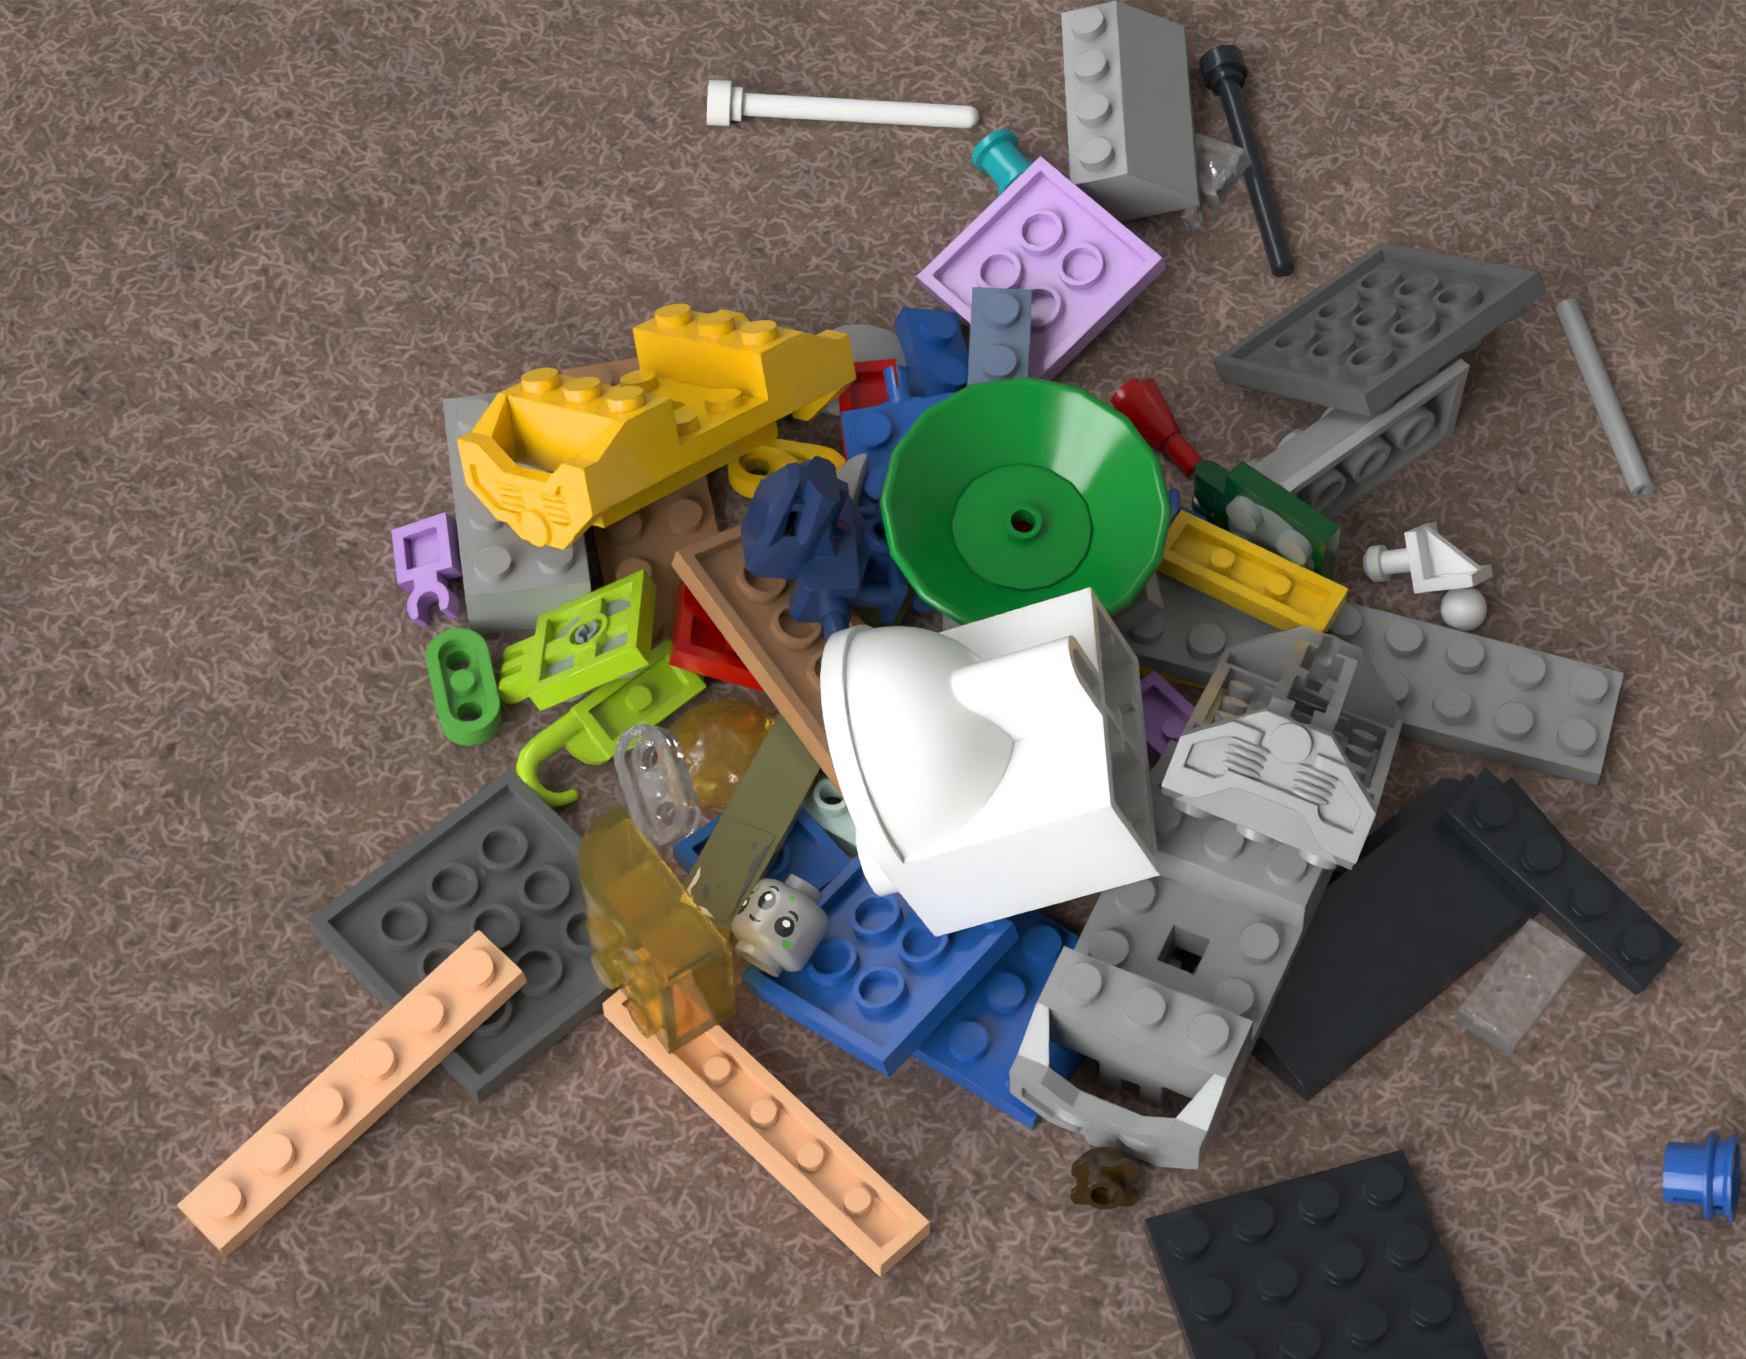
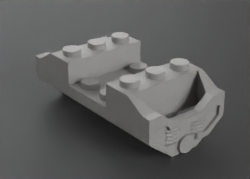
[1160,625,1404,870]
[1009,740,1334,1170]

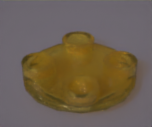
[661,700,775,811]

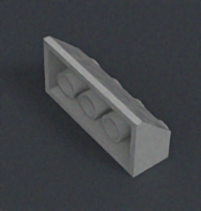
[1061,1,1200,222]
[1247,358,1470,520]

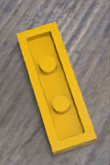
[1157,509,1349,634]

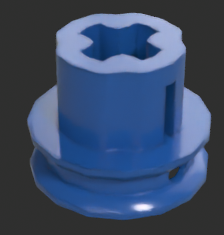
[1663,1131,1741,1222]

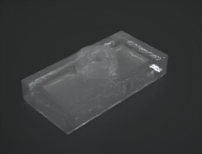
[1455,919,1585,1057]

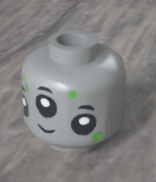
[731,874,830,977]

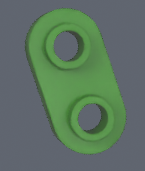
[426,628,503,746]

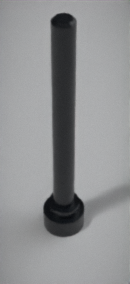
[1199,45,1295,277]

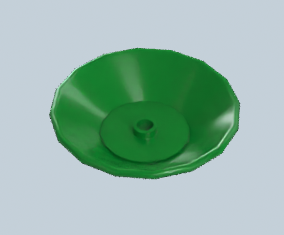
[880,376,1172,626]

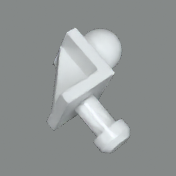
[1363,522,1493,632]

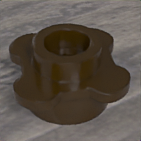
[1070,1147,1139,1210]

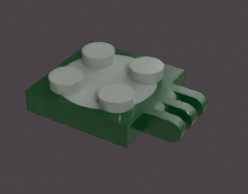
[1191,460,1341,581]

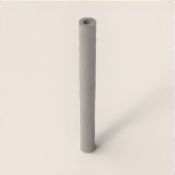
[1555,299,1655,497]

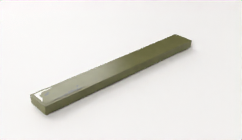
[669,583,914,944]

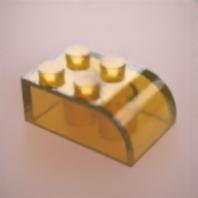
[578,805,736,1054]

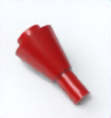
[1110,378,1204,477]

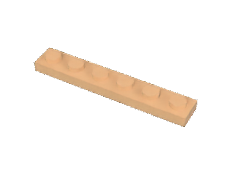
[177,930,527,1257]
[603,963,930,1278]

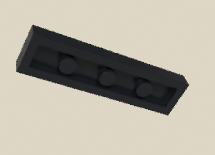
[1439,768,1682,995]

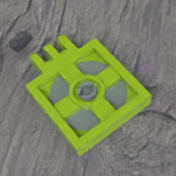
[497,569,657,711]

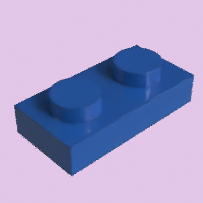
[894,307,969,398]

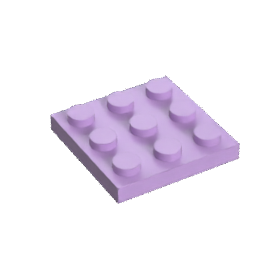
[916,156,1166,381]

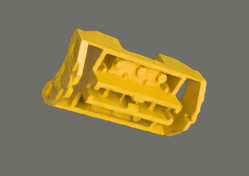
[457,304,856,550]

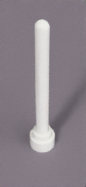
[707,79,979,128]

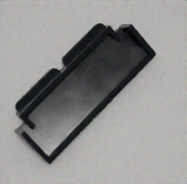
[1251,774,1564,1102]

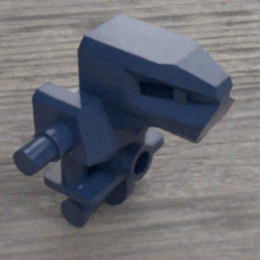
[741,456,937,642]

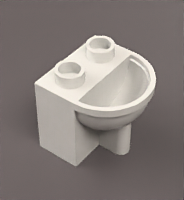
[820,587,1160,937]

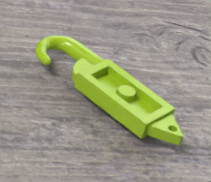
[516,637,707,808]

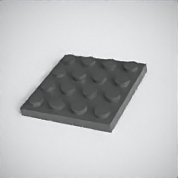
[1213,243,1546,417]
[309,769,680,1104]

